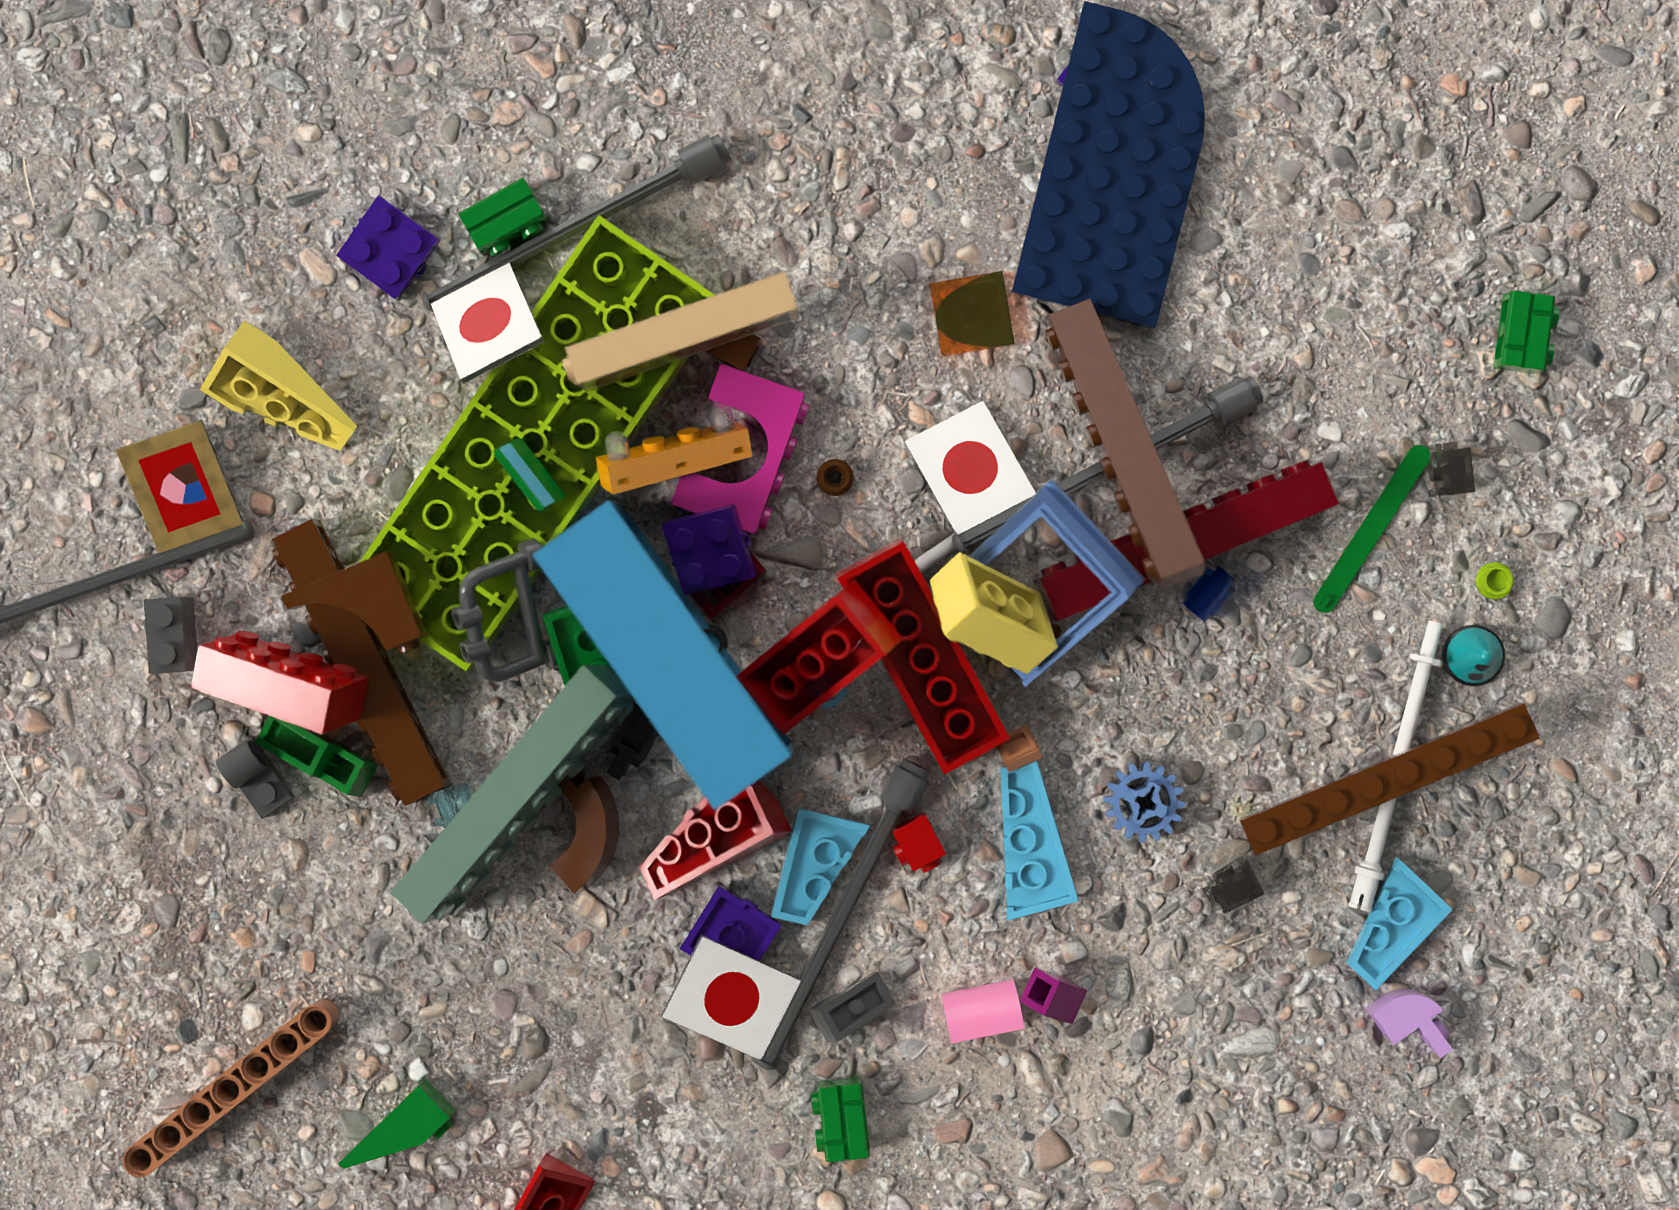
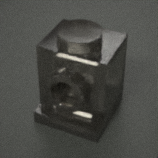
[1428,442,1475,498]
[1202,857,1265,914]

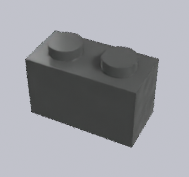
[144,597,197,674]

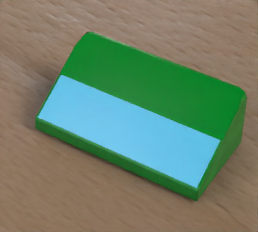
[493,438,565,513]

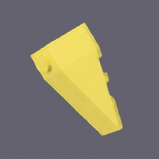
[199,320,357,451]

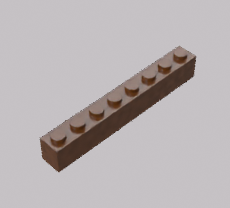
[1045,299,1205,590]
[272,519,451,806]
[1240,703,1540,856]

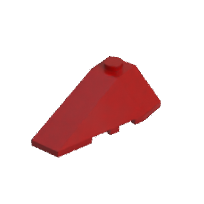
[639,779,792,900]

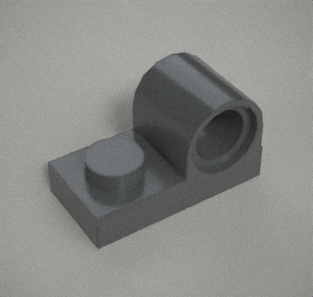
[216,737,295,819]
[809,972,896,1043]

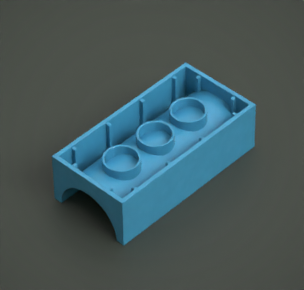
[532,500,795,810]

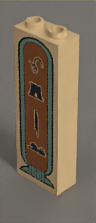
[562,272,800,392]

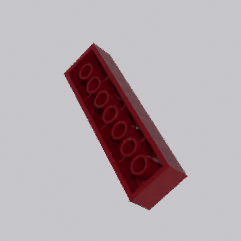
[1035,459,1339,621]

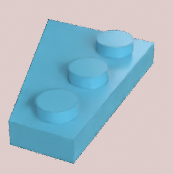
[771,807,870,925]

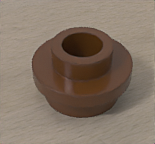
[817,459,853,496]

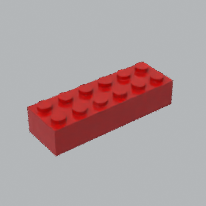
[835,538,1010,775]

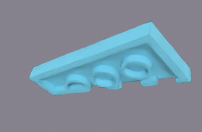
[1000,760,1079,921]

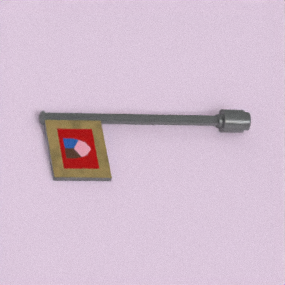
[0,419,255,624]

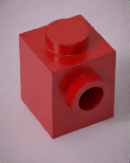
[892,812,946,873]

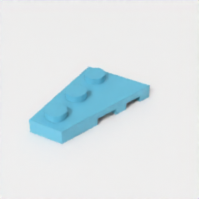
[1346,857,1453,990]

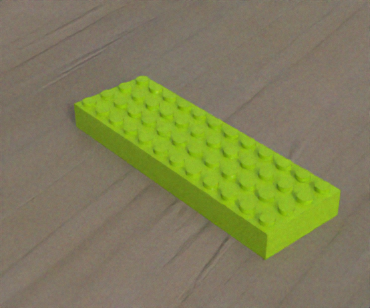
[359,215,716,672]

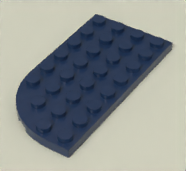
[1011,1,1205,329]

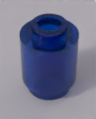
[1182,566,1237,622]

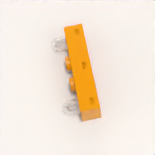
[595,404,752,495]

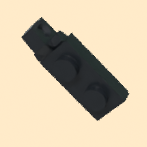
[607,700,660,780]

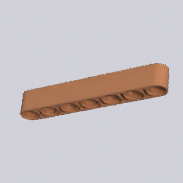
[123,999,340,1178]

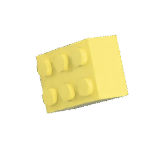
[930,552,1058,674]

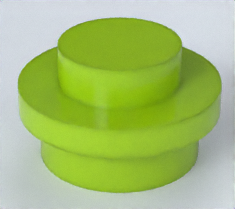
[1475,562,1514,599]

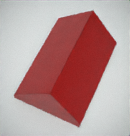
[514,1153,595,1210]

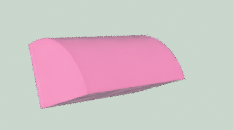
[941,979,1025,1043]

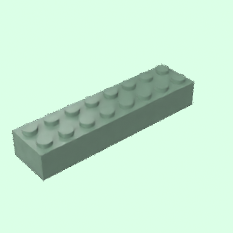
[390,665,635,924]

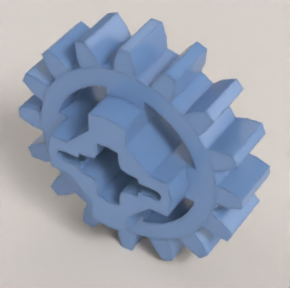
[1103,761,1185,843]

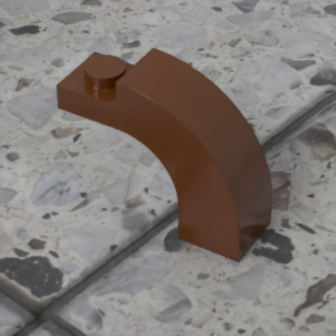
[550,769,619,894]

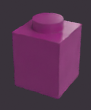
[1020,967,1088,1024]

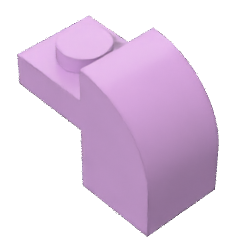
[1365,989,1453,1058]

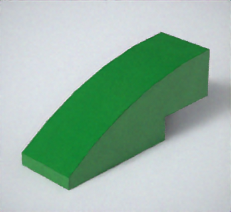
[255,716,378,797]

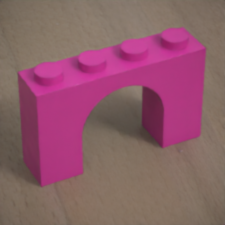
[671,363,810,535]

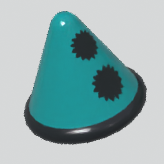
[1442,625,1505,687]

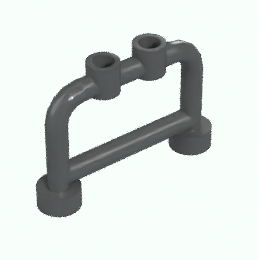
[452,538,558,682]

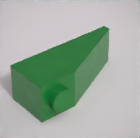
[338,1079,456,1169]

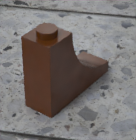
[281,552,428,654]

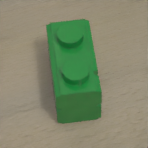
[458,177,548,258]
[1493,291,1560,374]
[811,1076,870,1163]

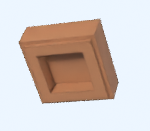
[997,725,1043,772]

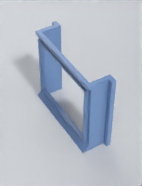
[969,479,1145,687]

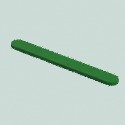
[1313,445,1430,613]

